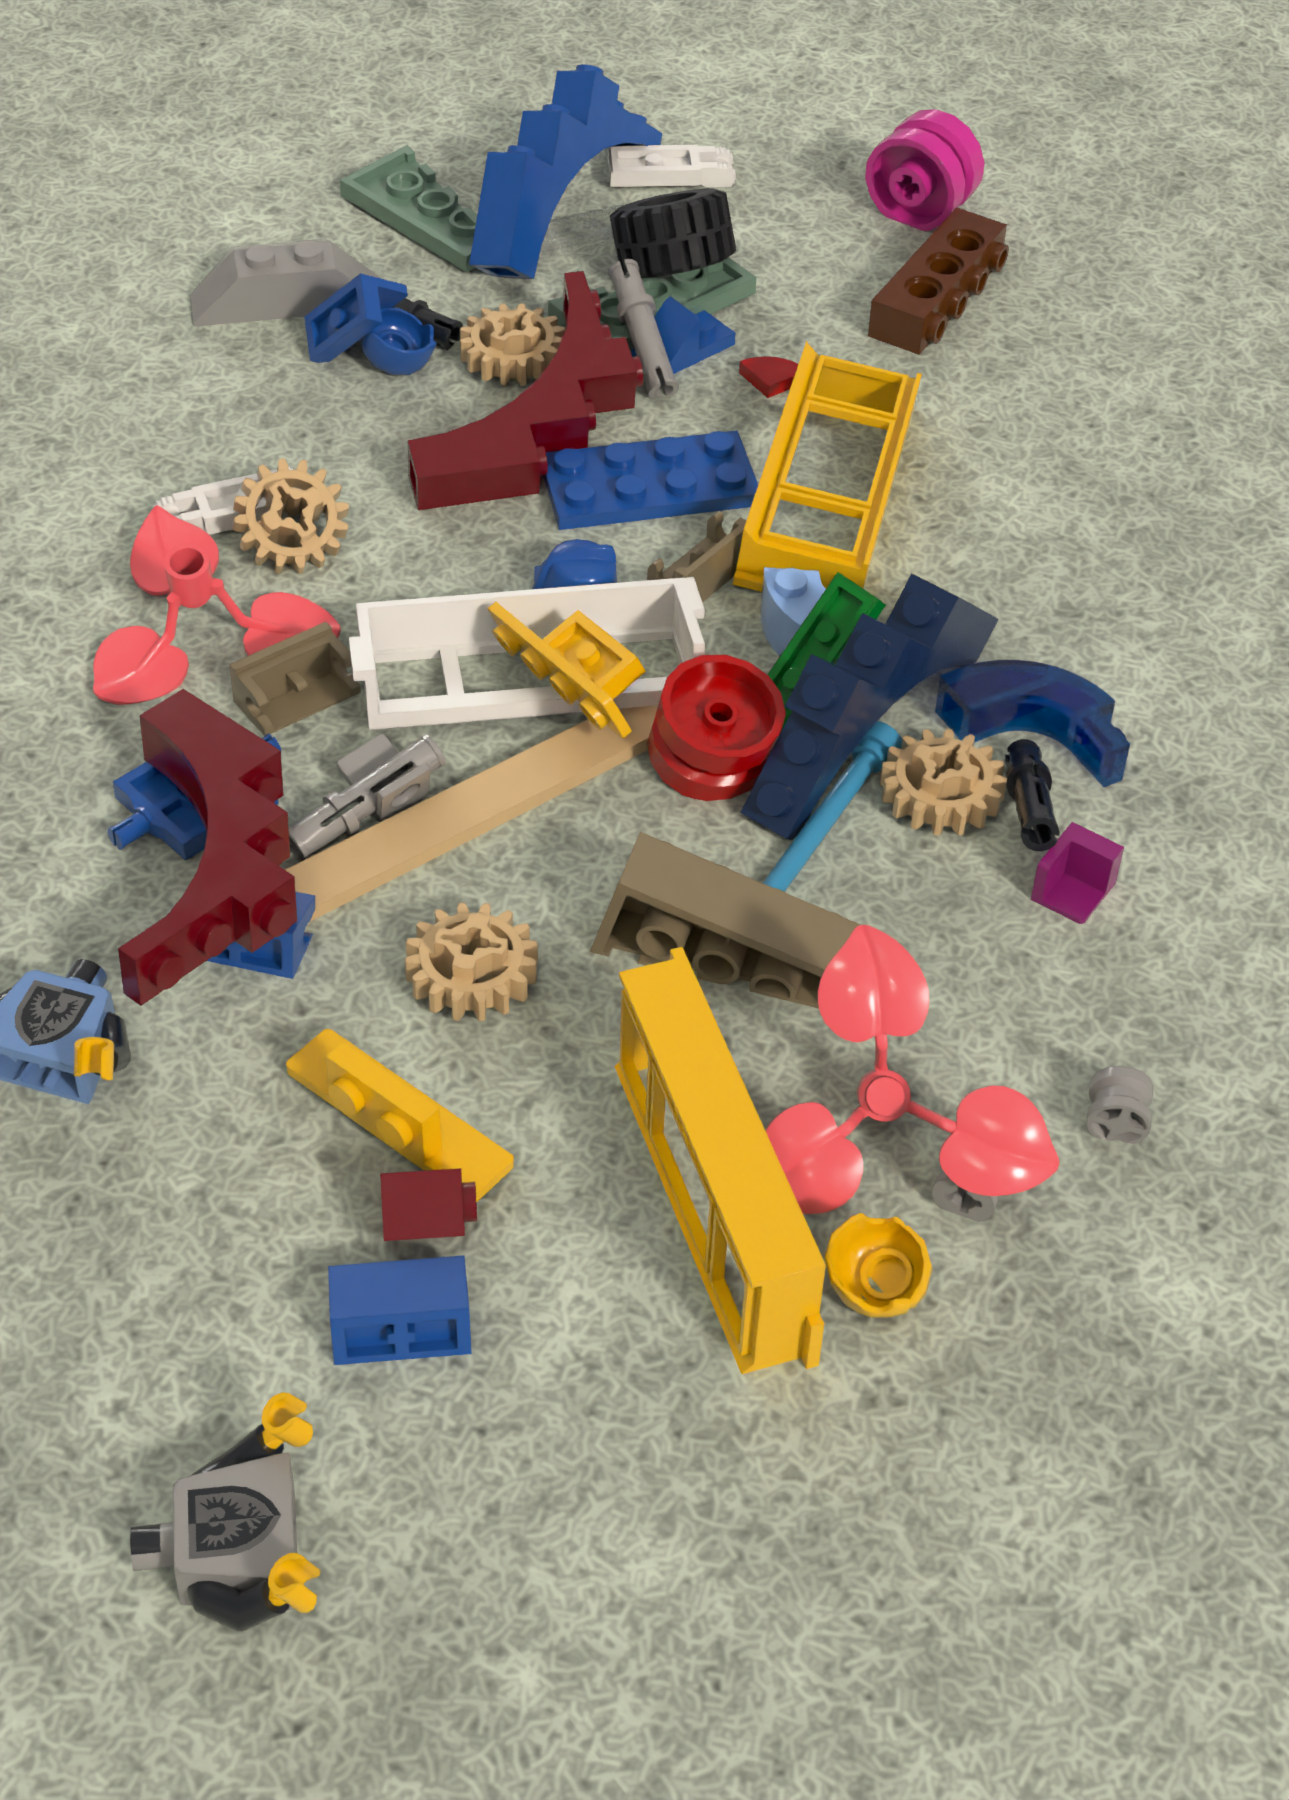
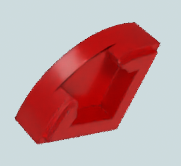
[739,356,798,398]

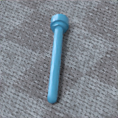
[762,721,902,892]

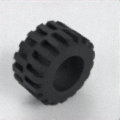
[609,188,736,278]

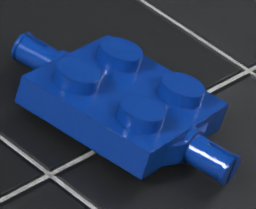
[107,734,281,861]

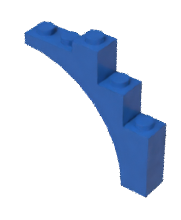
[469,64,662,279]

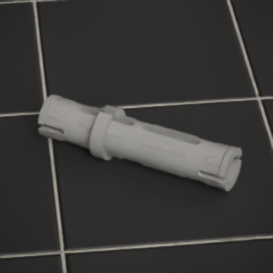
[608,259,679,399]
[288,734,446,860]

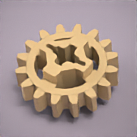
[460,303,565,386]
[233,458,349,574]
[880,729,1007,836]
[405,903,538,1021]

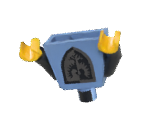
[0,959,131,1104]

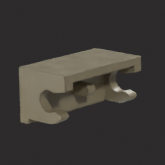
[647,511,746,602]
[229,622,361,736]

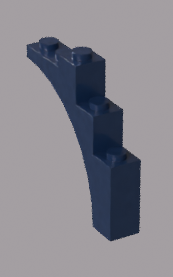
[740,573,999,840]

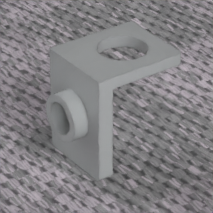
[337,733,431,822]

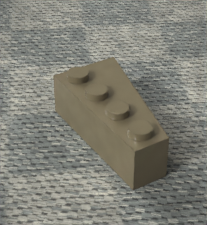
[590,832,861,1009]

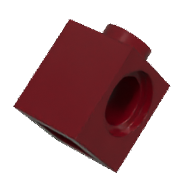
[380,1168,477,1241]

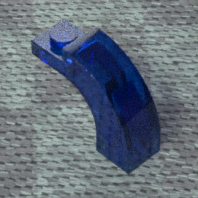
[935,660,1130,787]

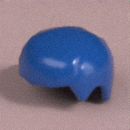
[361,307,437,375]

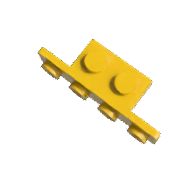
[487,602,646,739]
[286,1029,514,1202]

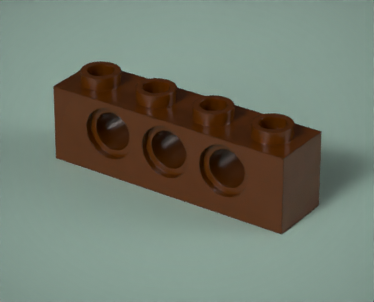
[868,207,1009,355]

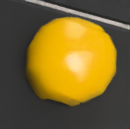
[824,1213,933,1318]

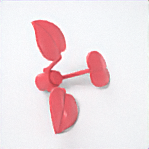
[93,505,341,705]
[765,925,1060,1214]

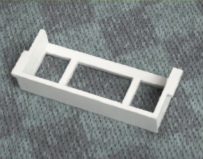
[349,577,705,730]

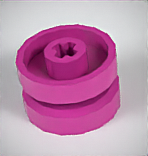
[865,109,985,231]

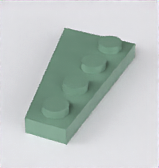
[340,145,477,273]
[548,257,757,352]

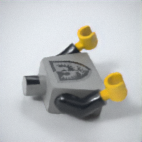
[130,1392,321,1631]

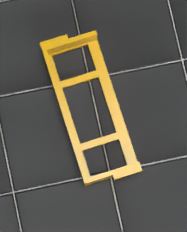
[732,341,922,592]
[614,947,826,1374]

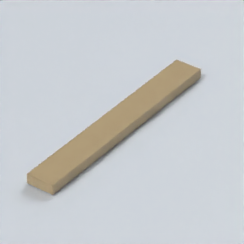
[285,705,658,921]

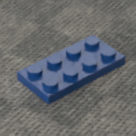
[543,430,758,530]

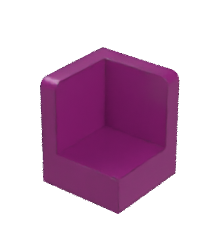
[1031,822,1124,924]

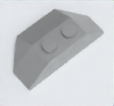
[190,238,380,327]

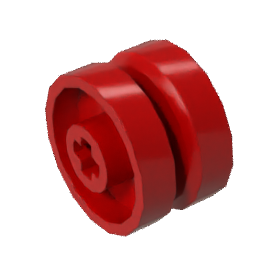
[647,654,786,801]

